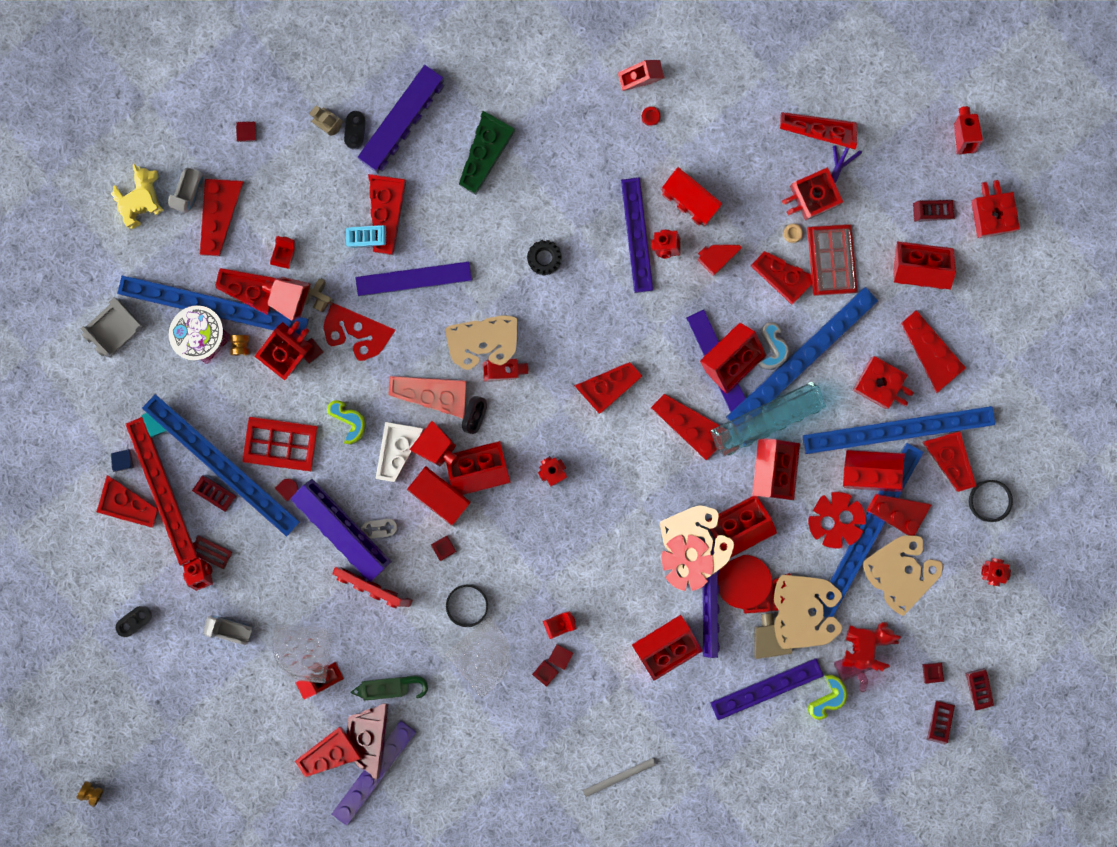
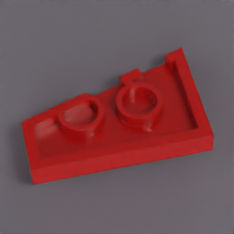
[750,251,812,305]
[922,431,976,492]

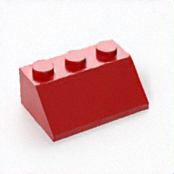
[661,167,722,226]
[893,241,956,290]
[700,323,766,394]
[752,438,800,500]
[446,441,511,495]
[843,450,905,492]
[706,496,777,558]
[632,615,702,681]

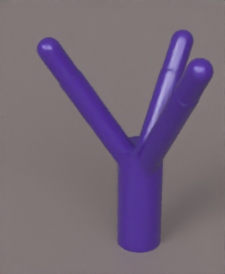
[831,146,862,183]

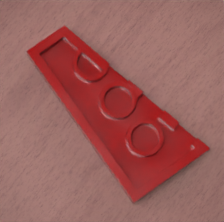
[368,174,406,255]
[200,179,244,257]
[901,310,966,393]
[332,567,413,609]

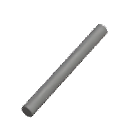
[583,758,656,797]

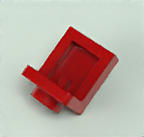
[270,236,295,269]
[543,611,576,639]

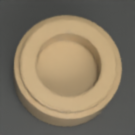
[783,224,803,243]

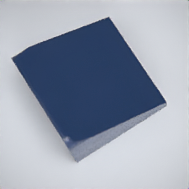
[111,449,134,472]

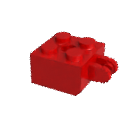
[782,167,843,221]
[971,180,1020,238]
[254,320,313,381]
[852,356,914,409]

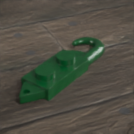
[350,675,428,701]

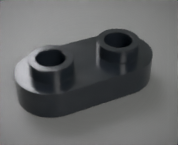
[344,111,366,150]
[462,396,487,434]
[115,606,152,637]

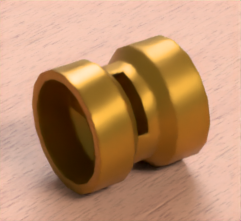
[230,335,250,356]
[77,781,104,807]

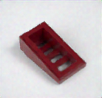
[913,200,955,222]
[192,475,236,512]
[965,668,994,711]
[927,701,955,745]

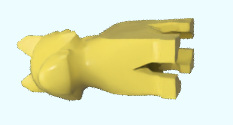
[111,164,164,229]

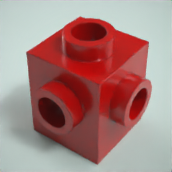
[651,229,681,259]
[538,456,567,487]
[183,558,213,591]
[981,558,1011,587]

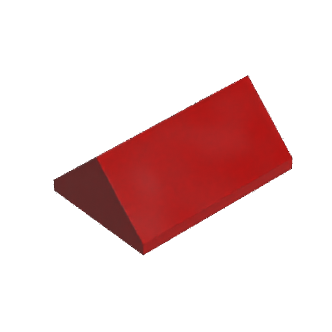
[407,466,471,526]

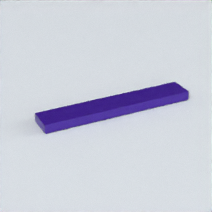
[621,177,653,293]
[355,262,472,297]
[686,309,746,412]
[710,658,824,720]

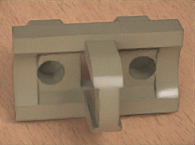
[309,105,343,136]
[305,278,334,313]

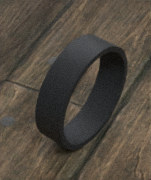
[969,480,1013,522]
[446,584,488,627]

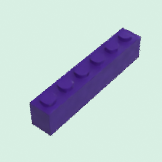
[357,64,444,173]
[290,479,392,582]

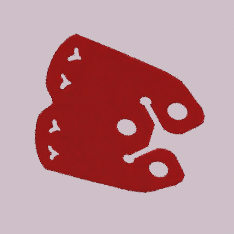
[323,303,396,361]

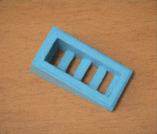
[346,225,386,248]

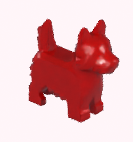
[842,622,901,672]

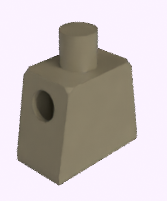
[754,613,792,659]

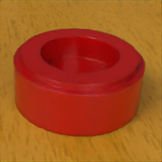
[641,106,661,126]

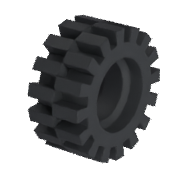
[527,240,562,275]

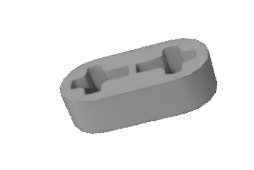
[361,519,398,539]

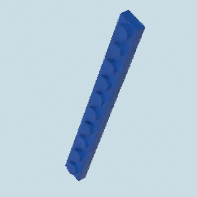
[117,275,309,335]
[726,287,878,431]
[142,394,300,537]
[802,406,995,454]
[813,443,924,618]

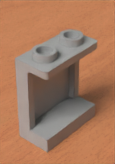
[80,297,144,358]

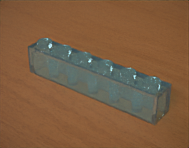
[710,382,826,456]

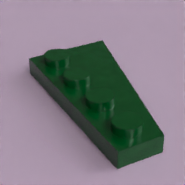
[459,110,516,195]

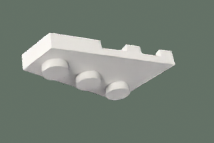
[375,422,423,482]

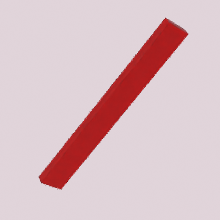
[125,417,199,566]

